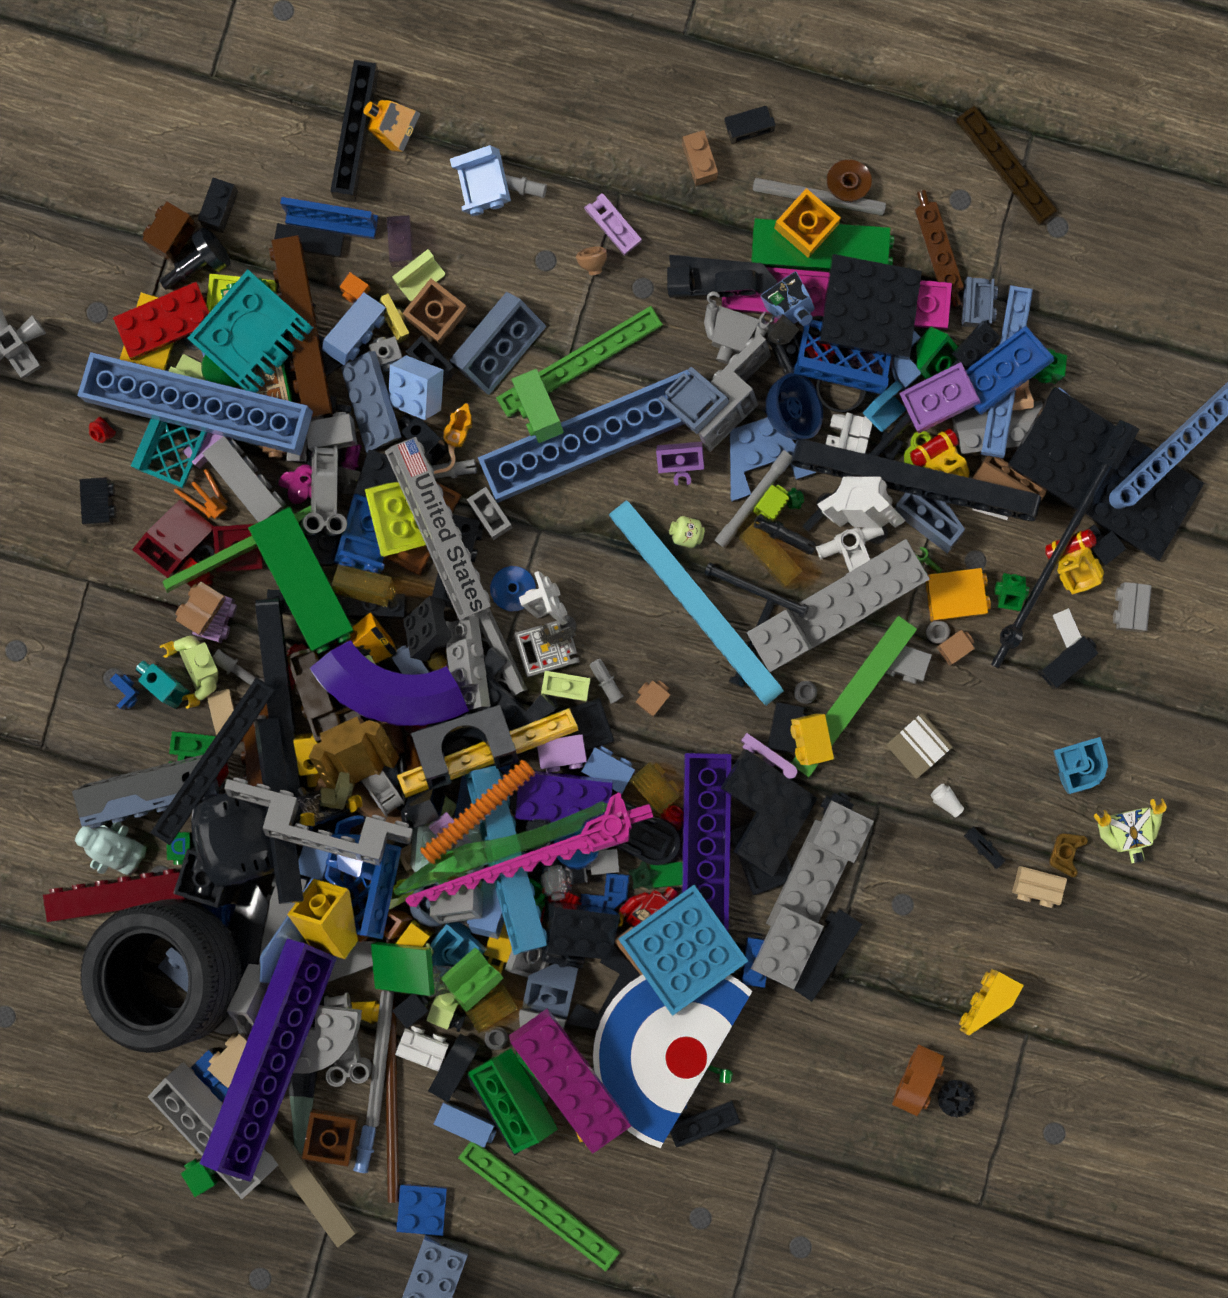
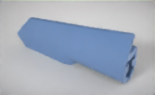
[259,878,314,983]

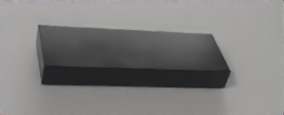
[274,223,344,258]
[670,1100,741,1148]

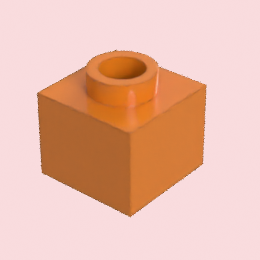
[340,272,371,303]

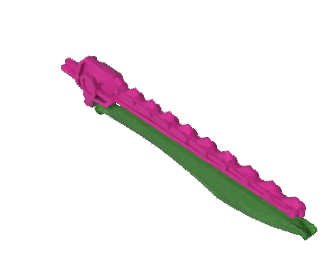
[394,793,653,907]

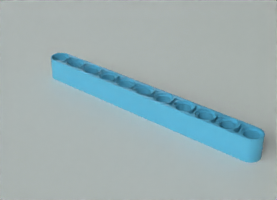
[609,500,784,706]

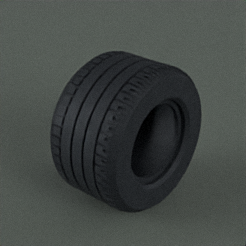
[80,899,242,1053]

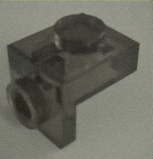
[538,623,576,648]

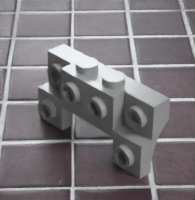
[435,617,490,712]

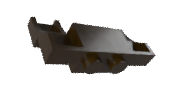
[286,642,362,743]

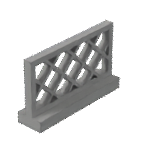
[469,608,528,697]

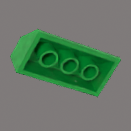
[468,1048,558,1154]

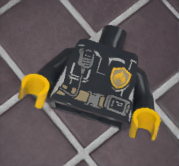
[293,787,363,833]

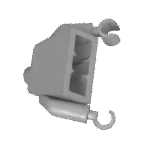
[704,292,775,364]

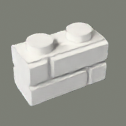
[395,1025,450,1072]

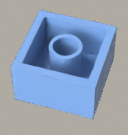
[389,356,444,420]

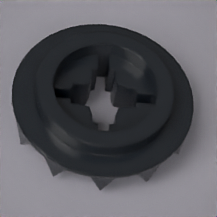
[938,1080,975,1118]

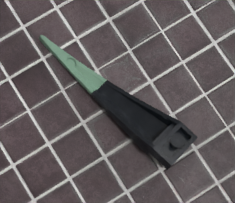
[288,994,325,1156]

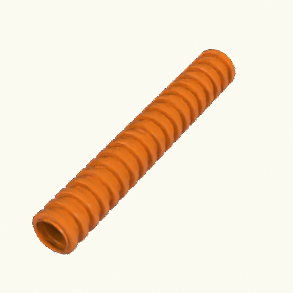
[420,759,535,864]

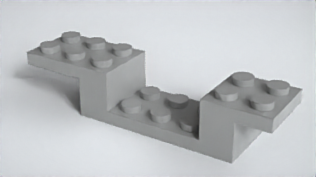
[747,539,930,672]
[224,778,413,866]
[751,801,874,989]

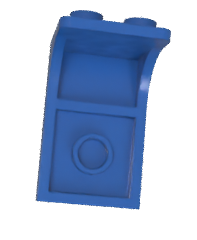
[333,494,385,579]

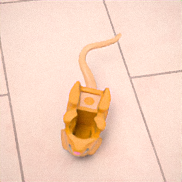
[434,403,472,474]

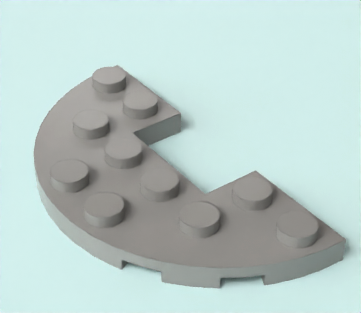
[236,1005,362,1074]

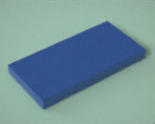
[965,326,1054,415]

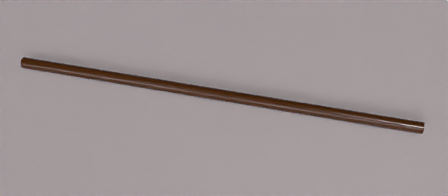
[383,907,399,1203]

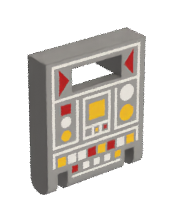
[514,618,580,678]

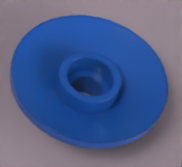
[490,566,536,611]

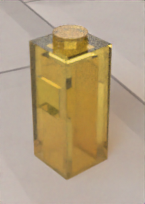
[332,564,396,607]

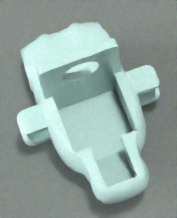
[75,822,146,876]

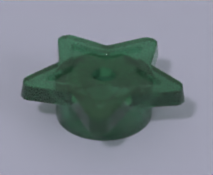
[628,861,658,890]

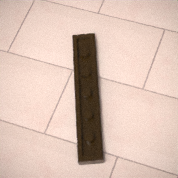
[956,105,1057,226]

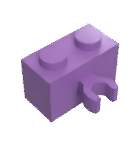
[656,442,704,486]

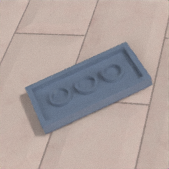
[341,351,401,453]

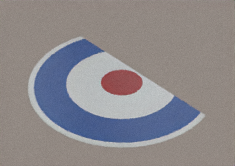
[593,975,752,1148]

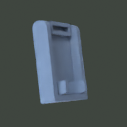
[659,367,729,434]

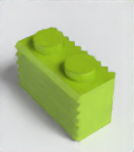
[753,485,789,521]

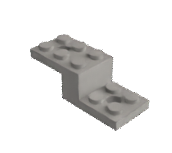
[698,334,771,452]

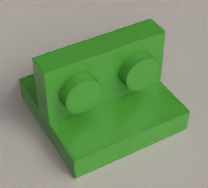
[440,948,503,1012]

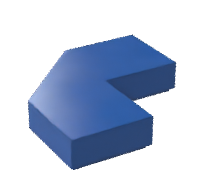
[580,873,629,910]

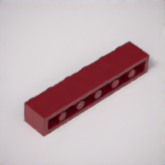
[43,868,188,922]

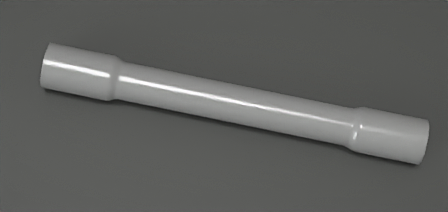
[714,450,792,548]

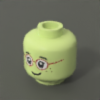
[669,516,705,548]

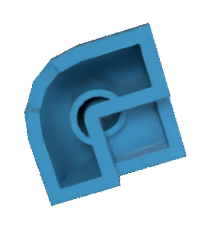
[1053,737,1108,794]
[430,922,487,976]

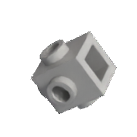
[369,336,403,372]

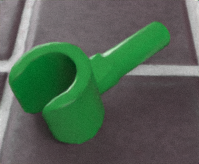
[707,1065,733,1083]

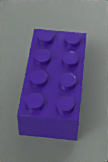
[515,771,613,826]

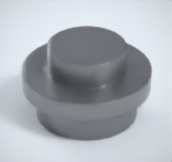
[794,681,817,704]
[485,1026,508,1050]

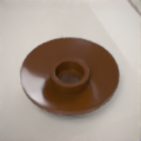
[827,159,872,202]

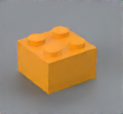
[774,188,841,258]

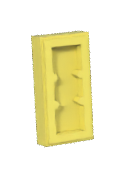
[379,294,409,343]

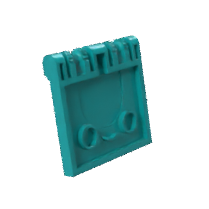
[188,269,313,393]

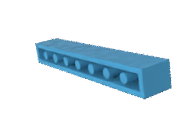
[465,766,547,955]

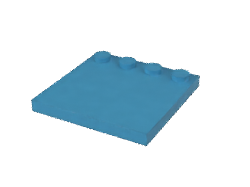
[618,885,748,1016]

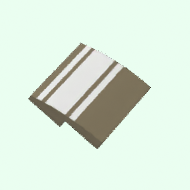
[886,712,953,779]

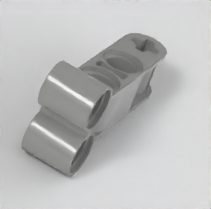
[300,445,347,536]
[361,770,406,817]
[324,992,373,1087]

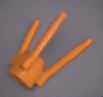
[174,469,228,520]

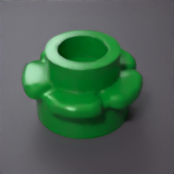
[787,487,804,509]

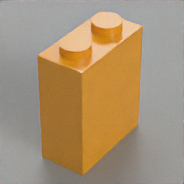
[925,568,991,622]

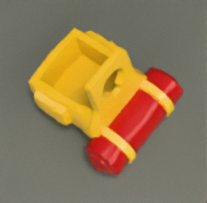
[910,429,970,478]
[1045,529,1104,594]

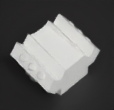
[817,477,906,528]

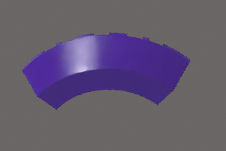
[310,640,469,726]

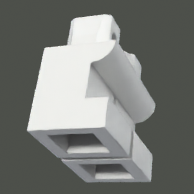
[825,412,872,454]

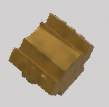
[309,717,399,789]

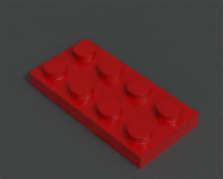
[113,282,210,360]

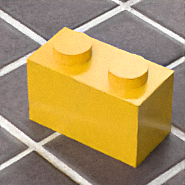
[791,714,834,765]

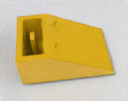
[959,969,1024,1035]

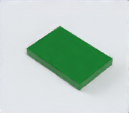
[371,942,435,996]

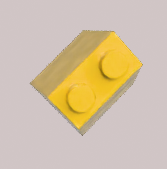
[287,879,358,959]

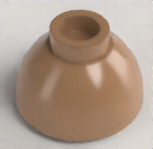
[576,246,607,275]

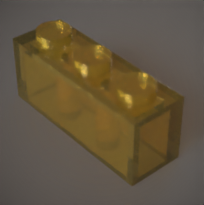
[738,522,802,588]

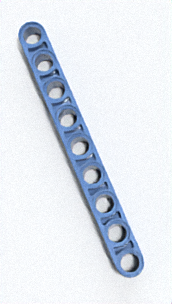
[1109,382,1228,509]

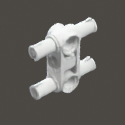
[815,527,884,572]

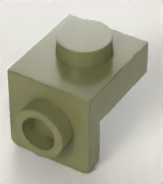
[320,772,353,809]

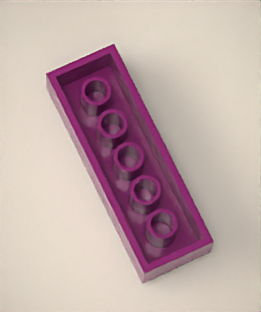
[509,1008,631,1154]

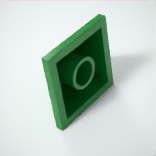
[916,327,958,379]

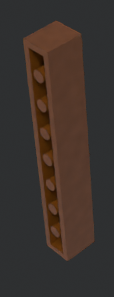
[269,235,333,418]

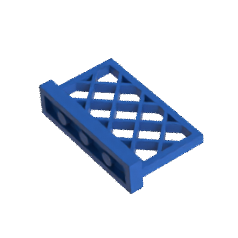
[280,197,379,239]
[794,320,891,394]
[343,843,402,939]

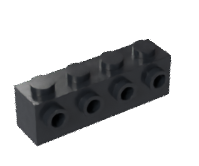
[432,514,484,610]

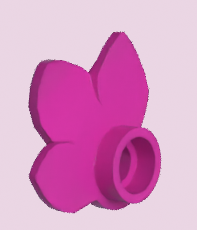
[278,465,312,504]

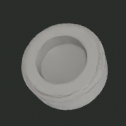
[926,620,950,644]

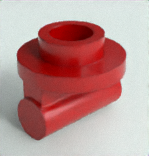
[89,416,116,443]
[660,806,683,831]

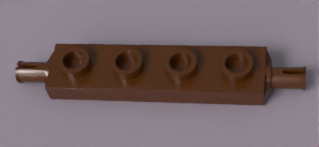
[915,190,964,308]

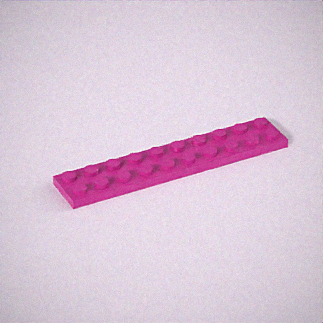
[722,267,952,330]

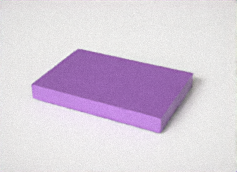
[899,362,981,434]

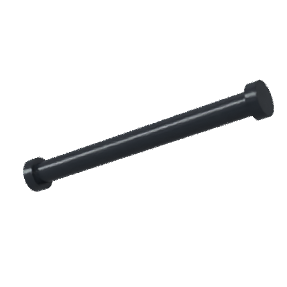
[705,562,809,618]

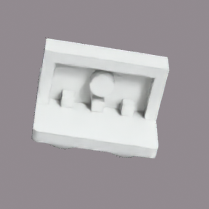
[519,571,567,625]

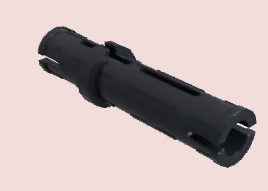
[754,514,816,555]

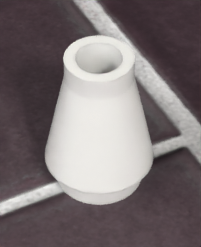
[931,784,964,817]

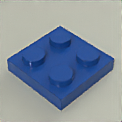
[396,1184,447,1236]

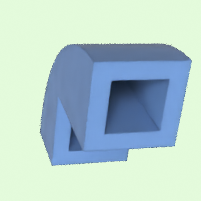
[891,331,921,391]

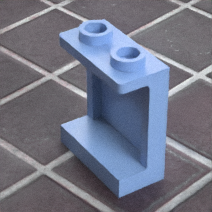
[450,145,511,216]

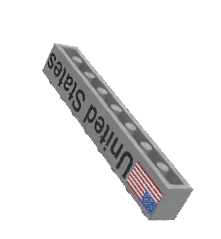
[385,437,491,620]

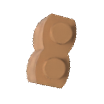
[175,582,226,636]

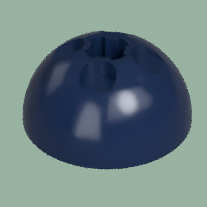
[766,373,823,440]

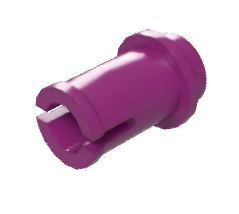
[341,445,362,473]

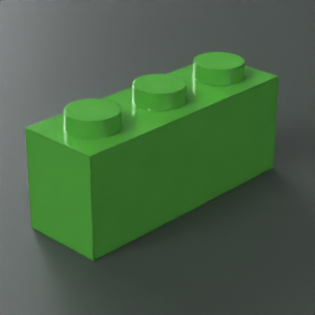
[510,369,564,443]

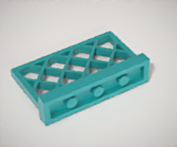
[131,419,208,489]

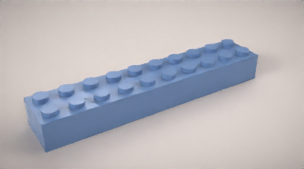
[77,352,313,456]
[478,370,706,503]

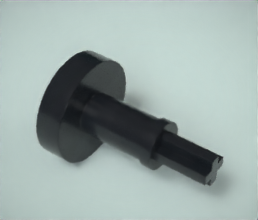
[159,227,231,290]

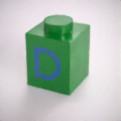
[167,832,194,865]

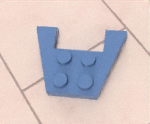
[730,417,816,502]

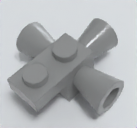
[0,309,46,379]

